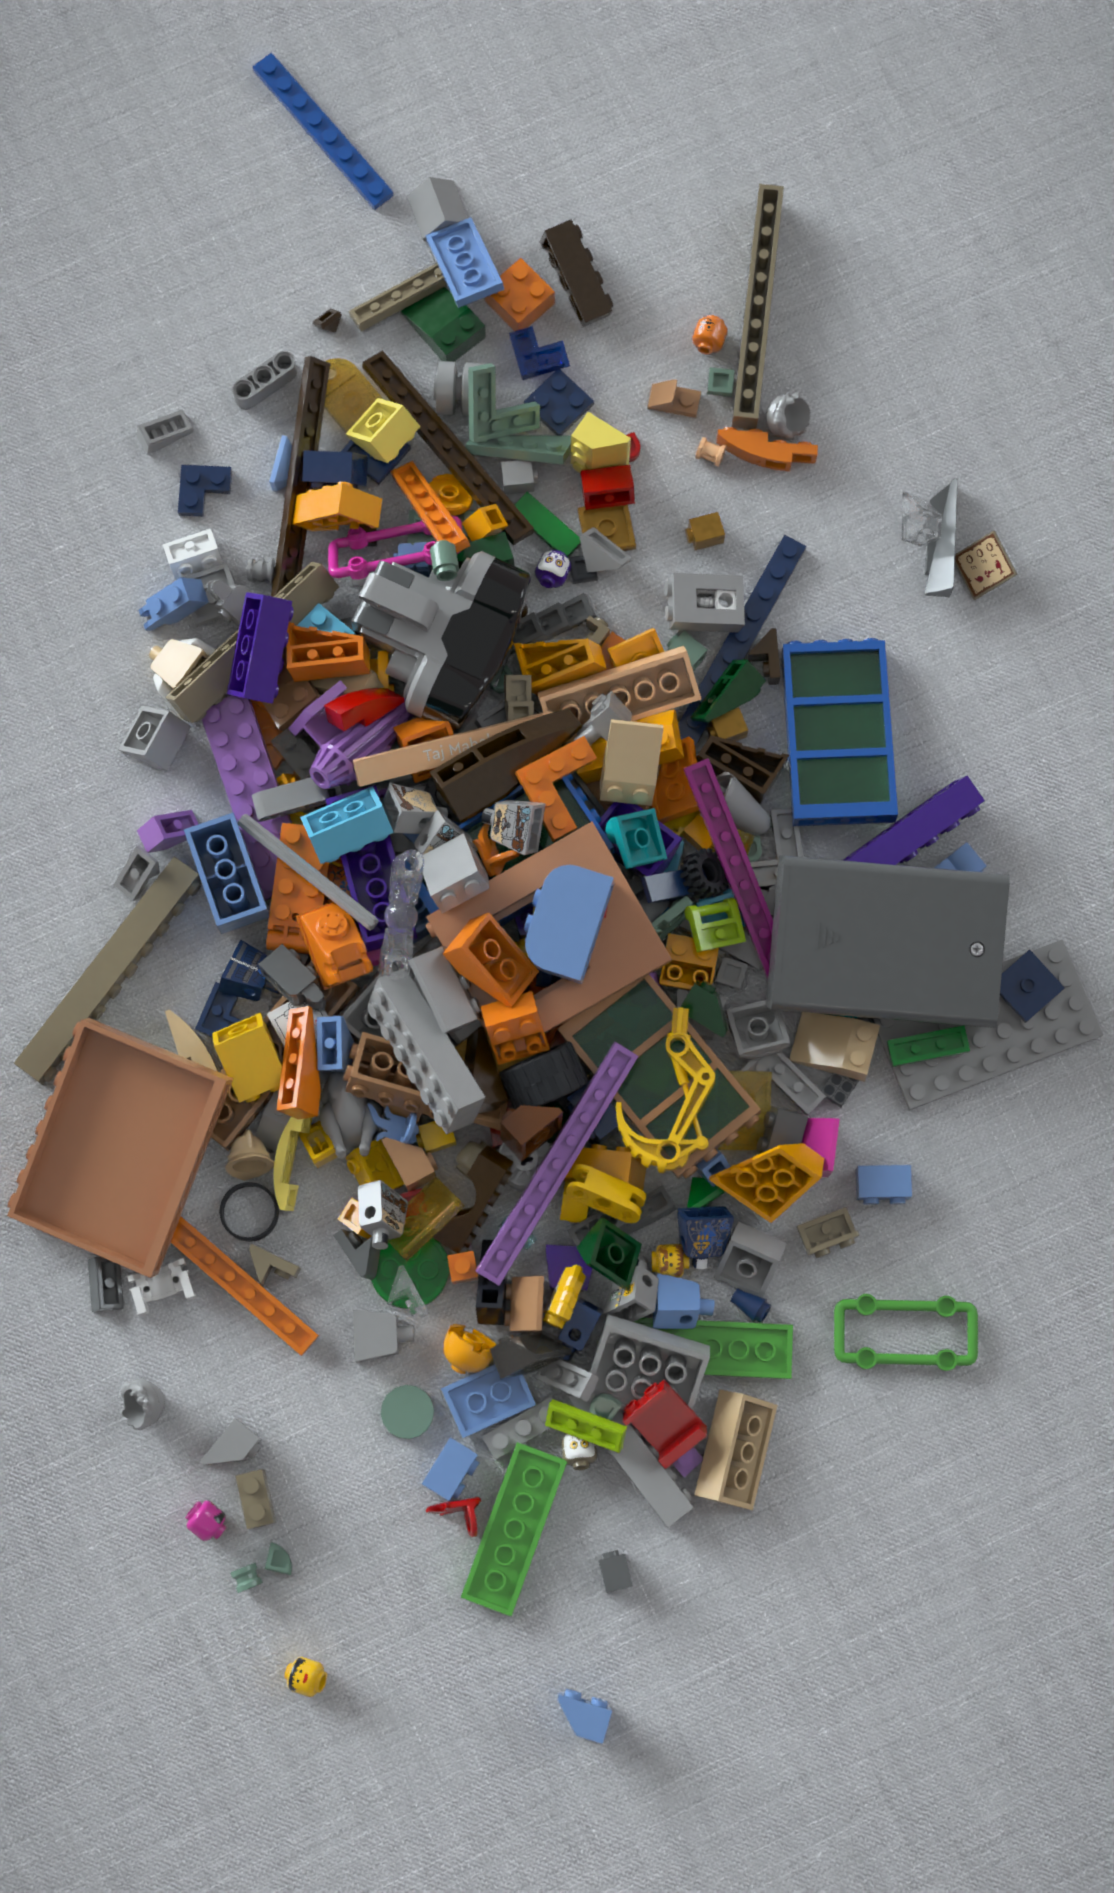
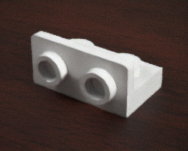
[163,529,223,581]

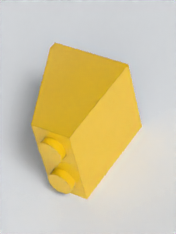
[212,1013,282,1103]

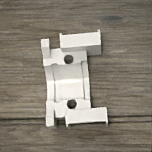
[128,1258,199,1317]

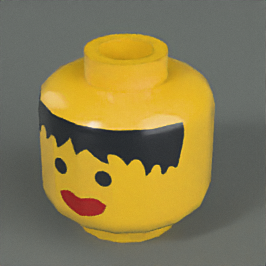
[284,1657,327,1697]

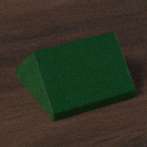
[576,1218,642,1290]

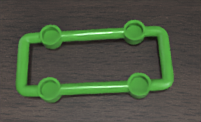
[834,1294,978,1371]

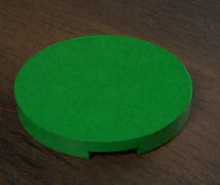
[371,1229,449,1309]

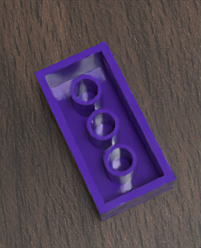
[227,592,294,704]

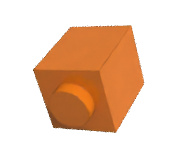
[447,1251,478,1284]

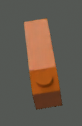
[276,1006,321,1119]

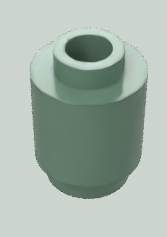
[430,540,459,581]

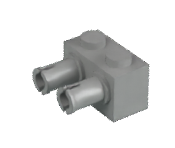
[574,691,632,745]

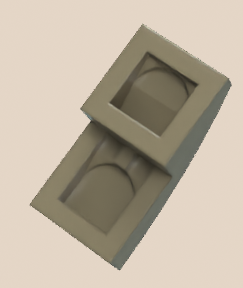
[504,675,534,721]

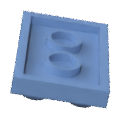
[441,1356,536,1438]

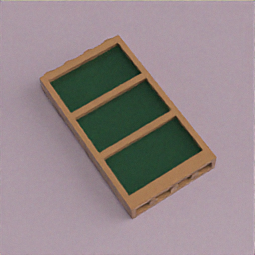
[558,975,761,1180]

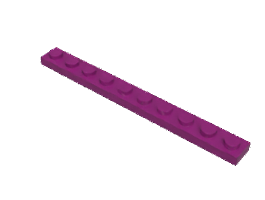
[683,759,773,980]

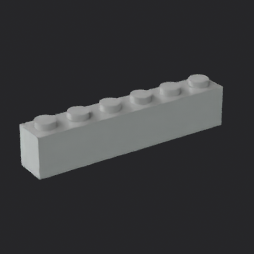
[568,1395,694,1528]

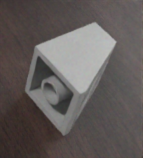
[418,833,489,914]

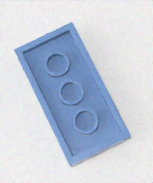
[425,217,504,308]

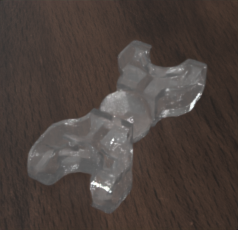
[378,850,424,981]

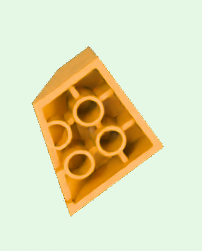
[709,1143,824,1223]

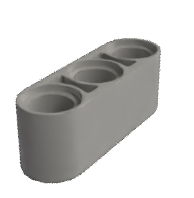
[232,351,297,410]
[252,777,330,821]

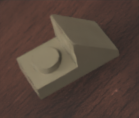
[249,1244,301,1286]

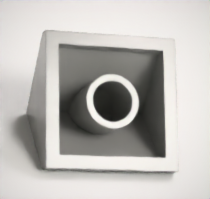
[407,177,467,241]

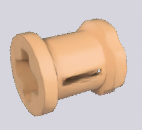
[695,437,727,467]

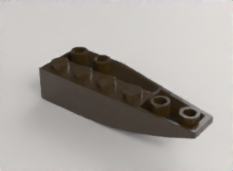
[430,708,582,823]

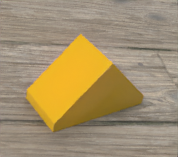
[299,1121,338,1169]

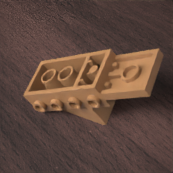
[343,1032,509,1130]

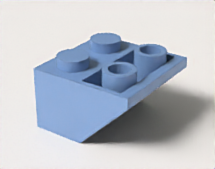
[558,1688,612,1744]

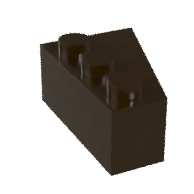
[697,735,790,805]

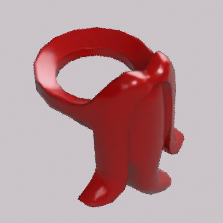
[426,1496,481,1537]

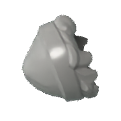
[766,392,810,440]
[121,1378,165,1430]

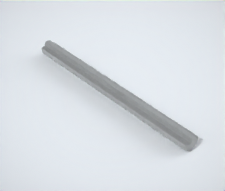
[238,814,378,930]

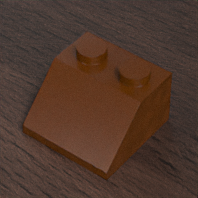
[501,1105,563,1162]

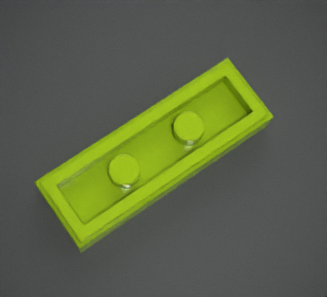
[545,1399,627,1453]

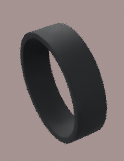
[219,1182,279,1242]

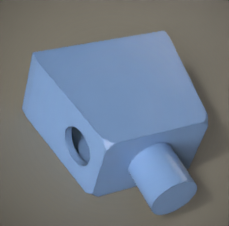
[653,1273,715,1329]

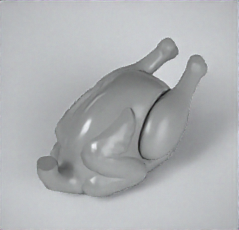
[320,1072,382,1159]

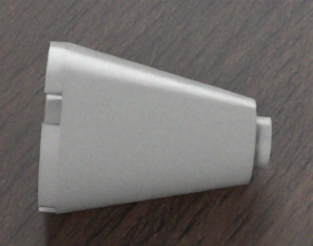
[699,772,771,836]

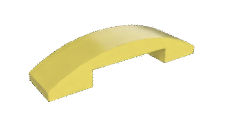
[273,1117,313,1211]

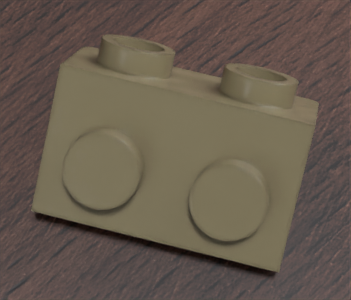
[797,1207,859,1258]

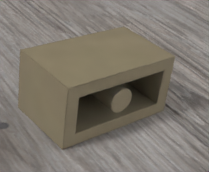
[235,1469,277,1529]

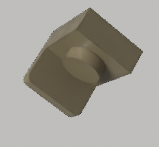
[585,615,610,647]

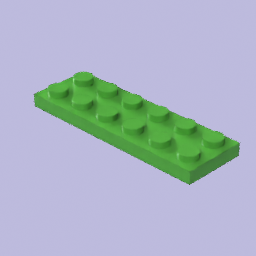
[634,1318,793,1379]
[461,1442,567,1616]

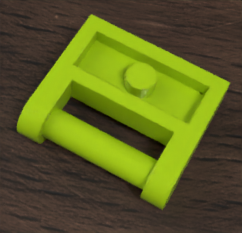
[685,897,746,953]

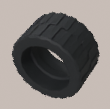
[499,1041,589,1110]

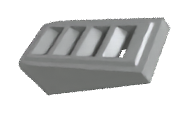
[136,409,194,454]

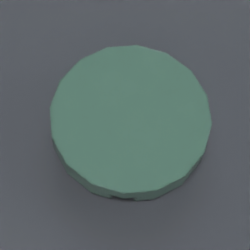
[381,1385,434,1439]

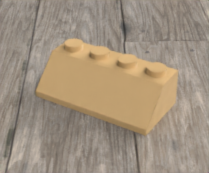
[695,1389,778,1511]

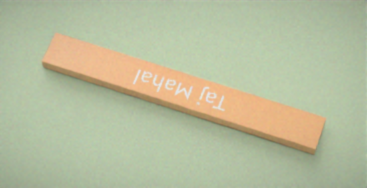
[352,711,553,786]

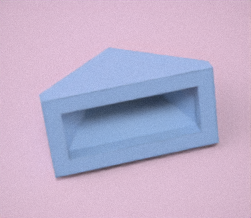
[269,435,292,491]

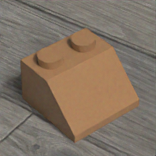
[382,1137,438,1192]
[505,1276,544,1334]

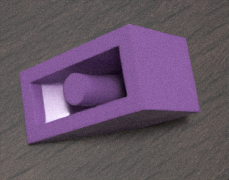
[137,810,198,853]

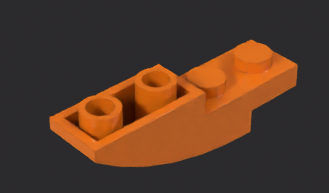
[716,427,818,472]

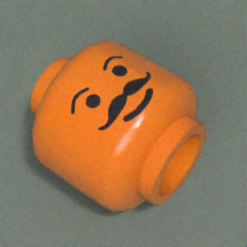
[692,315,728,355]

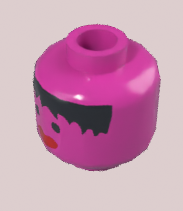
[185,1501,226,1541]

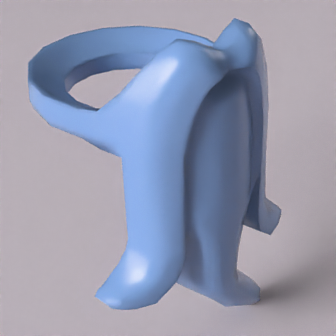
[367,1103,419,1144]

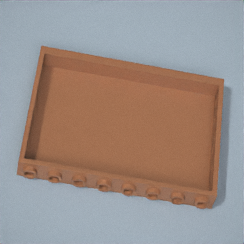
[7,1018,234,1278]

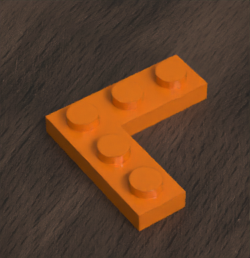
[515,736,597,842]

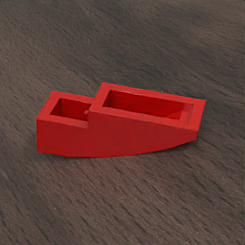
[324,688,405,731]

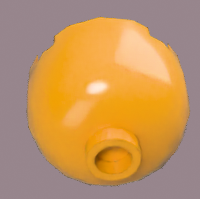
[443,1324,498,1374]

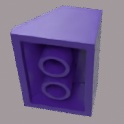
[598,802,682,878]

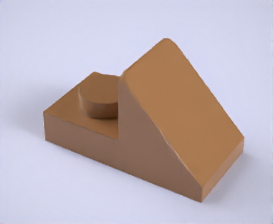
[647,379,701,418]

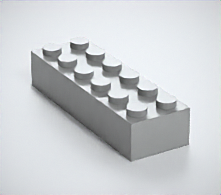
[367,968,486,1134]

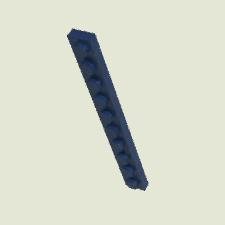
[678,535,806,747]

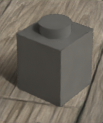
[598,1550,633,1593]

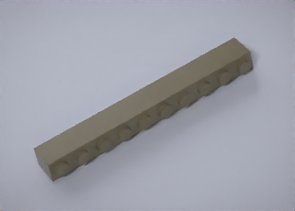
[732,184,784,429]
[14,856,201,1085]

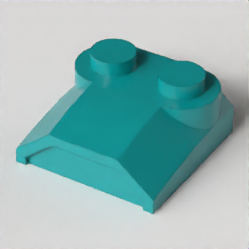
[606,808,667,869]

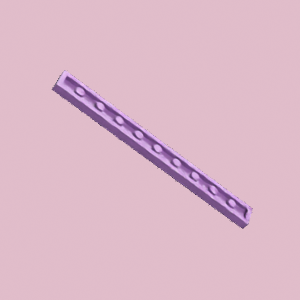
[475,1041,638,1285]

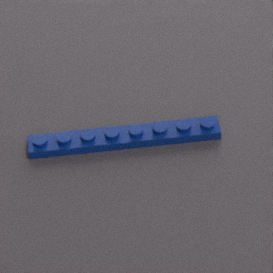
[252,52,394,210]

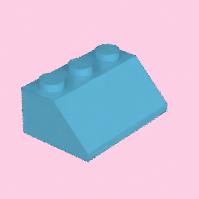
[300,786,394,864]

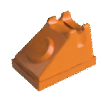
[296,902,373,990]

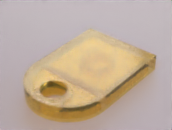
[324,358,384,433]

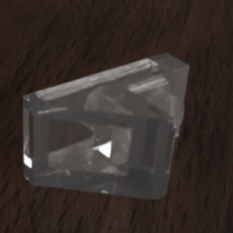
[387,1265,430,1319]

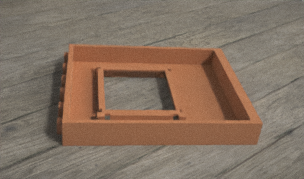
[425,822,672,1034]

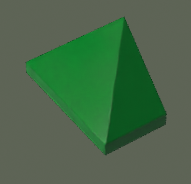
[687,1177,725,1208]

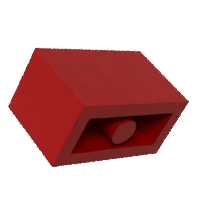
[580,464,635,510]

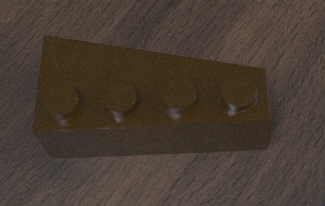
[540,219,614,327]

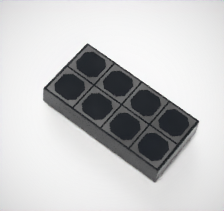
[821,1073,859,1108]

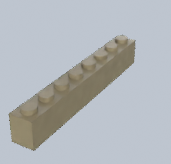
[165,562,339,723]

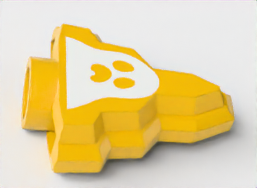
[542,1265,586,1329]

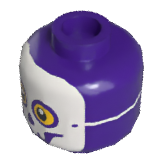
[535,550,571,589]

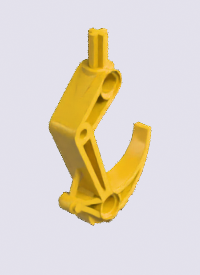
[616,1007,716,1174]

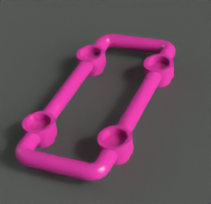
[328,516,463,580]

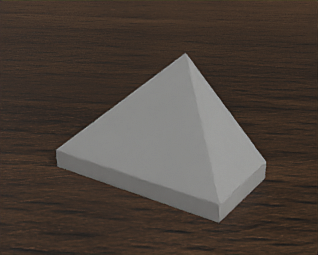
[580,527,632,572]

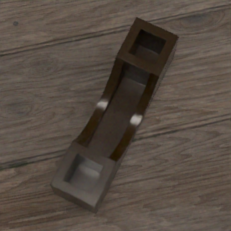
[432,1145,514,1254]

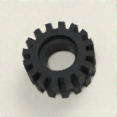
[680,848,728,899]

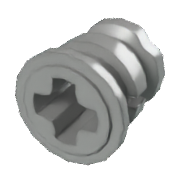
[247,558,276,584]

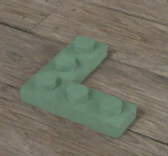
[468,363,540,443]

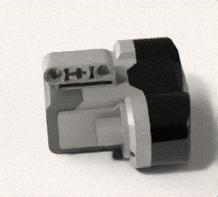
[351,551,532,734]

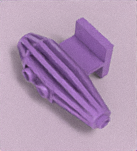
[288,680,414,789]

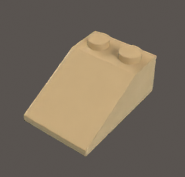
[600,719,663,806]
[789,1012,880,1082]

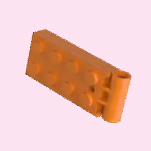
[266,823,332,954]

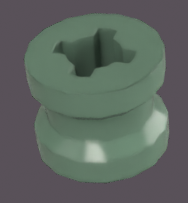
[230,1563,263,1593]

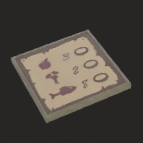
[955,530,1018,600]

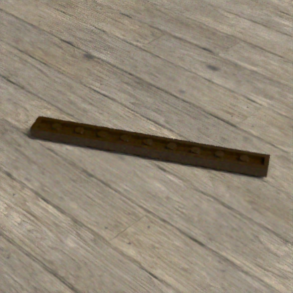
[362,350,534,546]
[271,355,330,597]

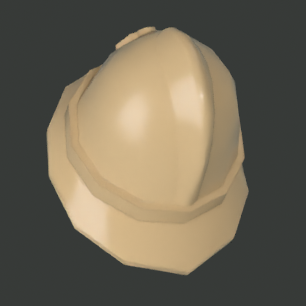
[225,1129,274,1181]

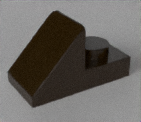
[747,628,781,685]

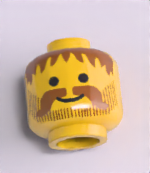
[651,1244,689,1278]

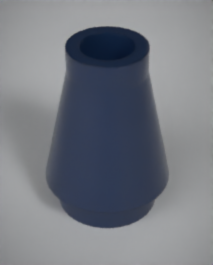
[730,1288,772,1323]

